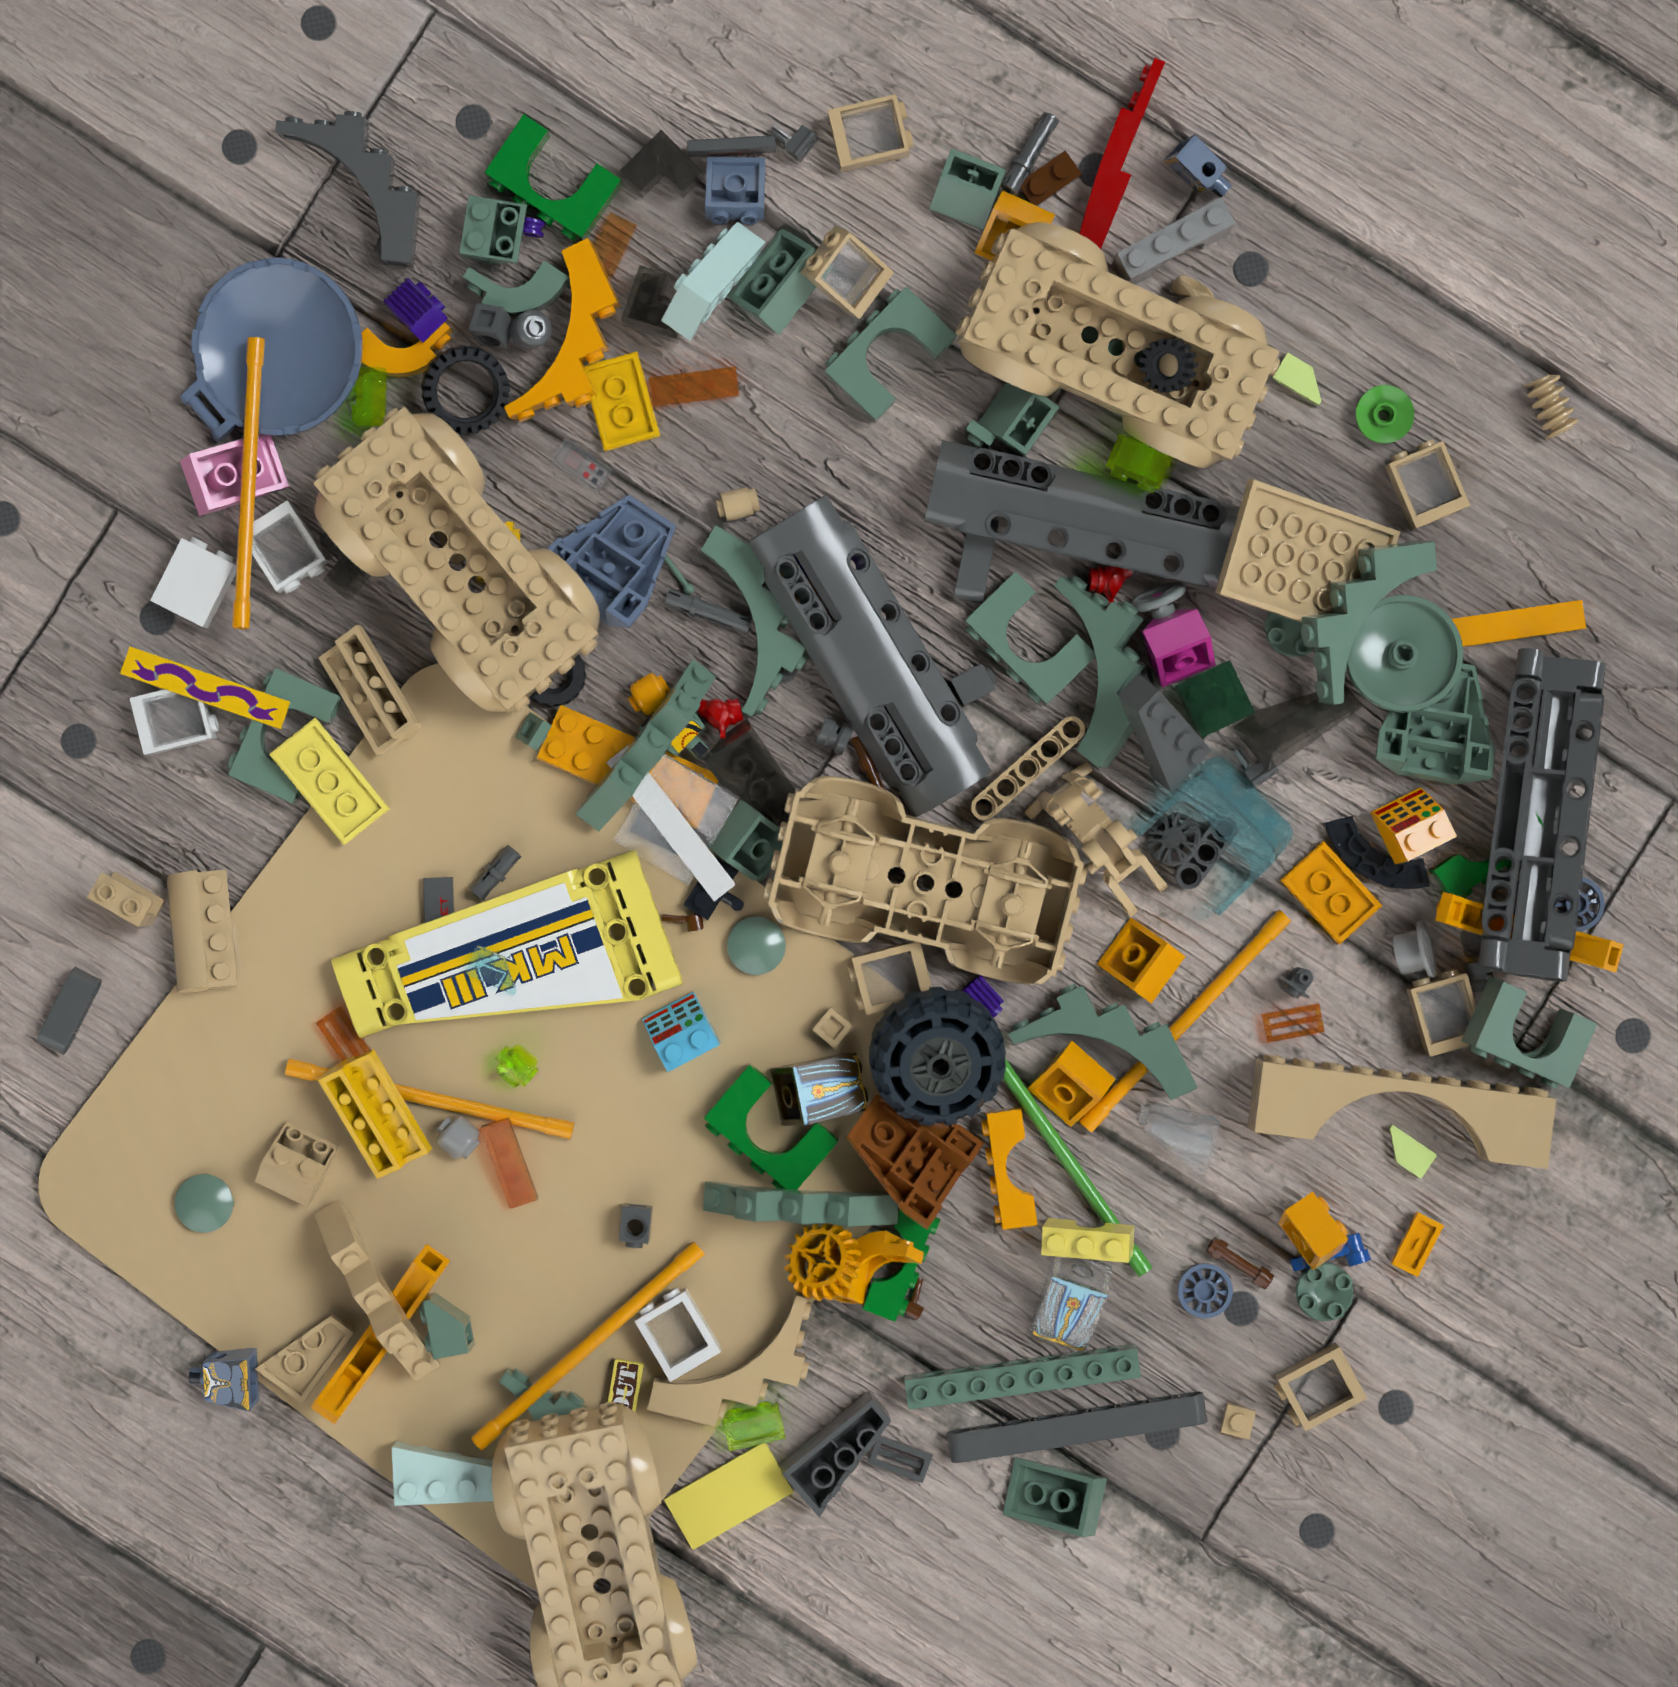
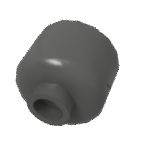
[509,310,552,350]

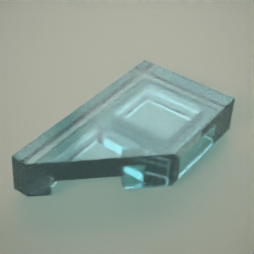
[465,945,517,995]

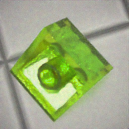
[1105,434,1179,493]

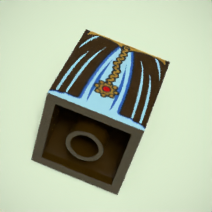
[770,1053,868,1126]

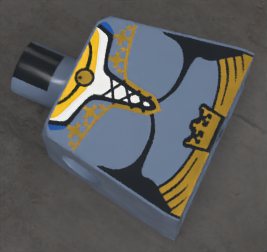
[1163,135,1232,198]
[189,1348,259,1411]

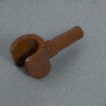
[662,914,704,932]
[905,1278,924,1320]

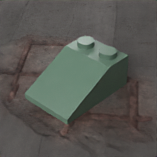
[1003,1457,1107,1537]

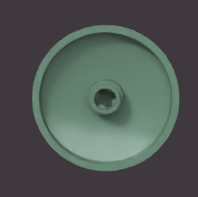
[1346,595,1463,713]

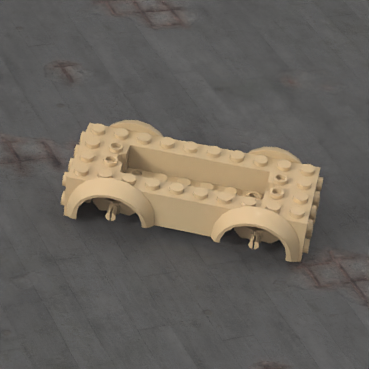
[955,222,1280,469]
[313,407,600,713]
[763,776,1088,985]
[492,1402,697,1687]

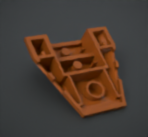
[846,1094,984,1230]

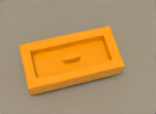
[1390,1211,1444,1277]

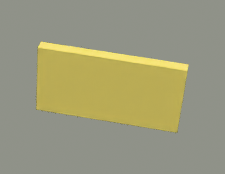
[269,718,390,845]
[664,1440,794,1550]

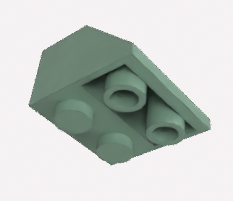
[929,148,1006,231]
[459,195,527,264]
[978,382,1059,457]
[420,1292,475,1360]

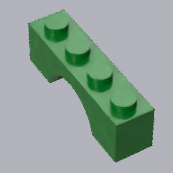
[1429,813,1546,898]
[862,1209,940,1322]

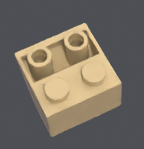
[255,1121,339,1207]

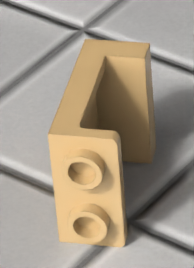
[87,871,167,927]

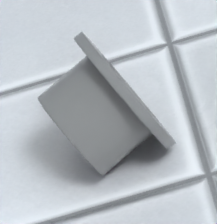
[1393,920,1437,978]

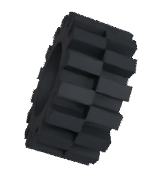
[1140,338,1198,392]

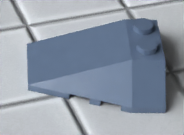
[547,495,676,628]

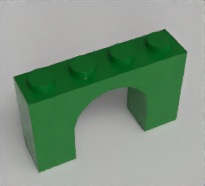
[484,114,623,242]
[704,1063,839,1190]

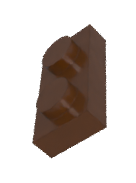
[1020,150,1082,206]

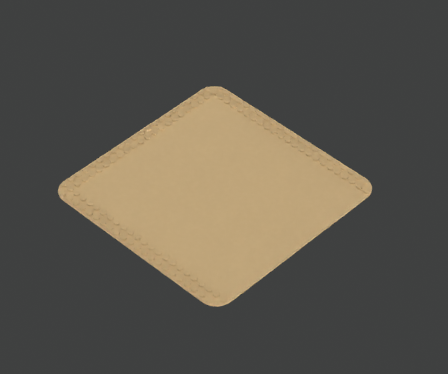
[38,663,905,1591]

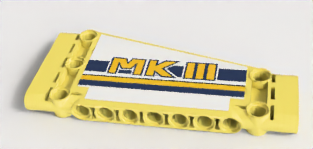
[331,849,683,1039]

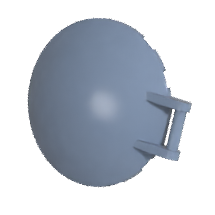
[180,258,362,443]

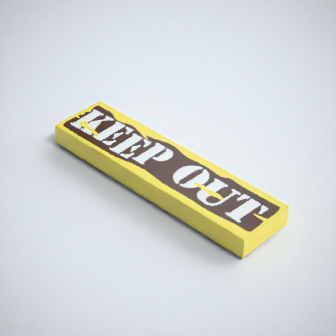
[608,1358,644,1412]

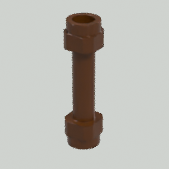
[1206,1237,1274,1289]

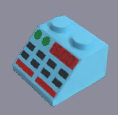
[642,991,721,1072]

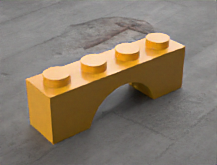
[981,1107,1038,1230]

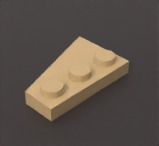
[255,1314,356,1404]

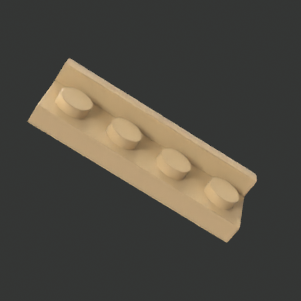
[319,625,422,756]
[167,870,238,994]

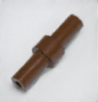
[850,736,884,788]

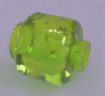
[495,1044,539,1087]

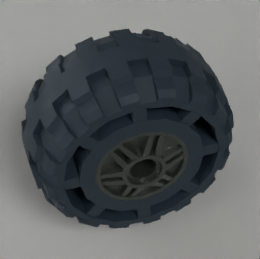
[869,987,1006,1126]

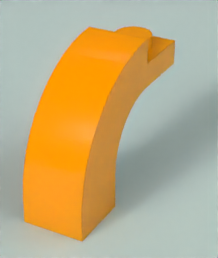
[361,322,453,377]
[828,1231,924,1305]

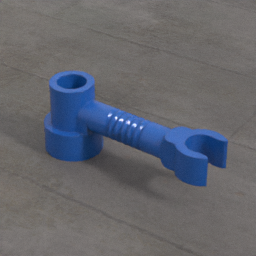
[1290,1233,1371,1271]

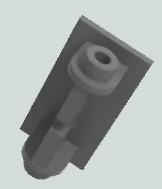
[1277,967,1313,999]

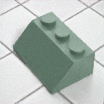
[727,228,833,335]

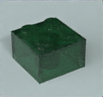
[1174,660,1255,738]

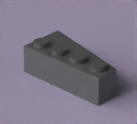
[1118,674,1212,793]
[780,1390,891,1517]

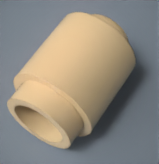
[715,487,760,522]

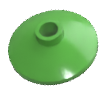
[1355,385,1414,444]

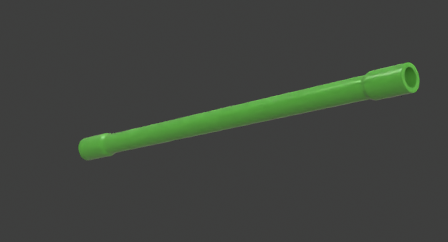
[1003,1058,1152,1277]

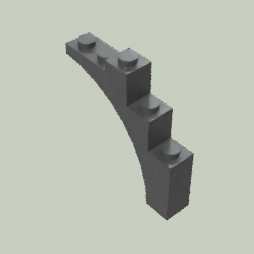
[276,111,420,267]

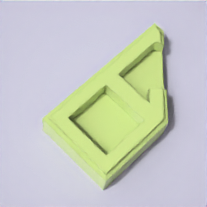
[1272,352,1321,406]
[1389,1124,1437,1179]

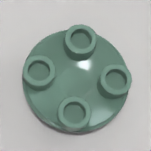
[1265,612,1315,657]
[727,916,786,975]
[175,1173,235,1233]
[1295,1263,1353,1321]

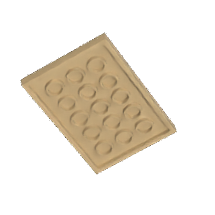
[1215,479,1400,623]

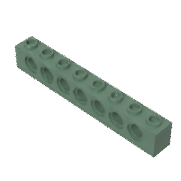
[904,1344,1141,1410]

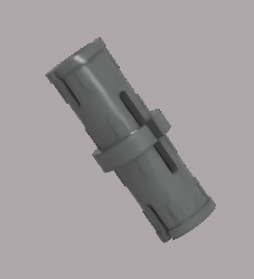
[469,845,522,901]

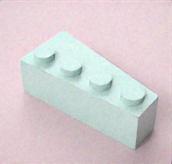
[661,221,766,341]
[392,1441,494,1506]

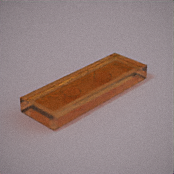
[649,366,740,408]
[480,1117,539,1209]

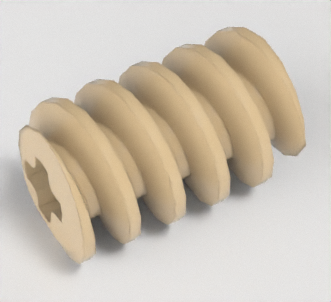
[1523,375,1579,440]

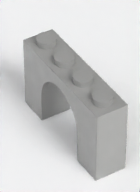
[1111,197,1235,285]

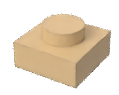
[812,1007,853,1048]
[1220,1403,1256,1440]

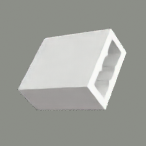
[150,537,236,629]

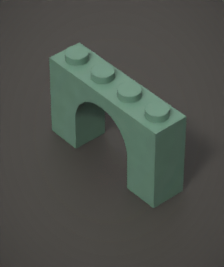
[825,286,957,423]
[965,571,1096,705]
[227,668,343,804]
[1462,976,1597,1089]

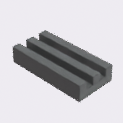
[868,1435,933,1483]

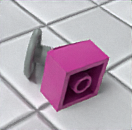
[1130,582,1216,687]

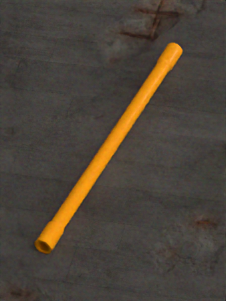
[232,337,265,630]
[1079,910,1292,1133]
[285,1058,575,1139]
[471,1241,705,1451]

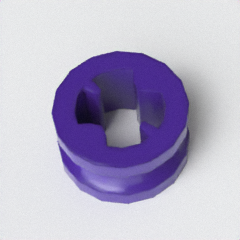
[522,217,546,238]

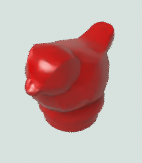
[1087,565,1134,606]
[696,698,743,739]

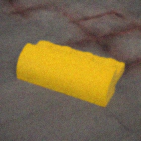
[318,1049,432,1179]

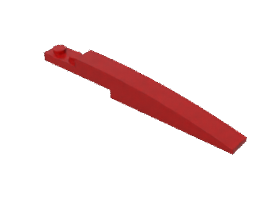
[1079,58,1165,249]

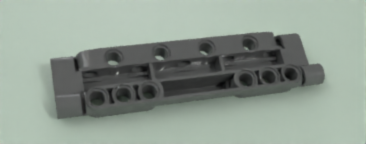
[924,440,1240,587]
[748,494,992,817]
[1478,648,1606,982]

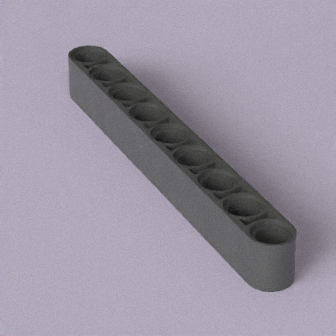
[947,1392,1208,1463]

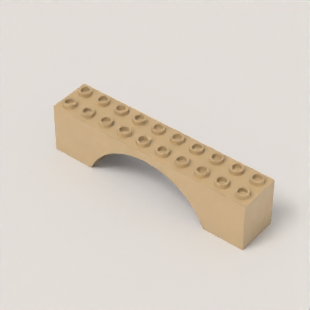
[1248,1054,1557,1169]

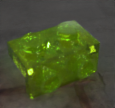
[352,367,387,430]
[722,1401,786,1451]

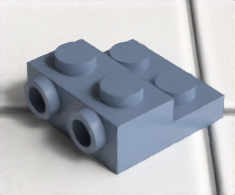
[705,157,765,225]

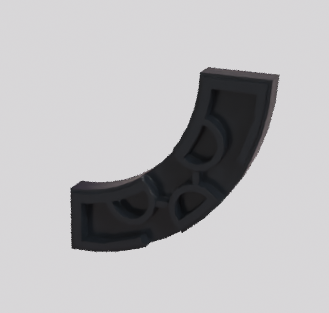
[1323,816,1430,889]

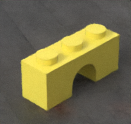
[1041,1218,1135,1263]

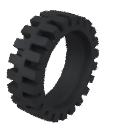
[421,345,510,434]

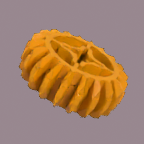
[784,1223,862,1301]

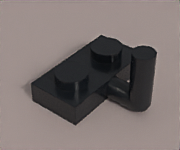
[683,856,744,920]

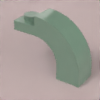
[463,260,570,317]

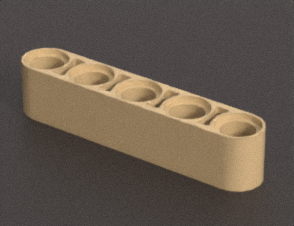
[970,716,1085,821]

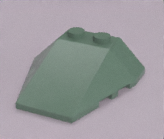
[1375,663,1495,785]

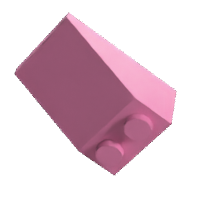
[180,434,289,516]

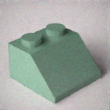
[707,799,782,884]

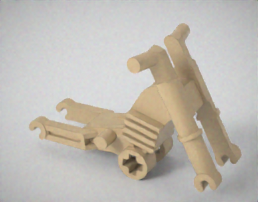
[1024,761,1168,918]

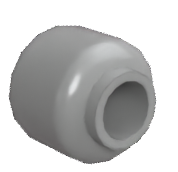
[437,1116,481,1159]

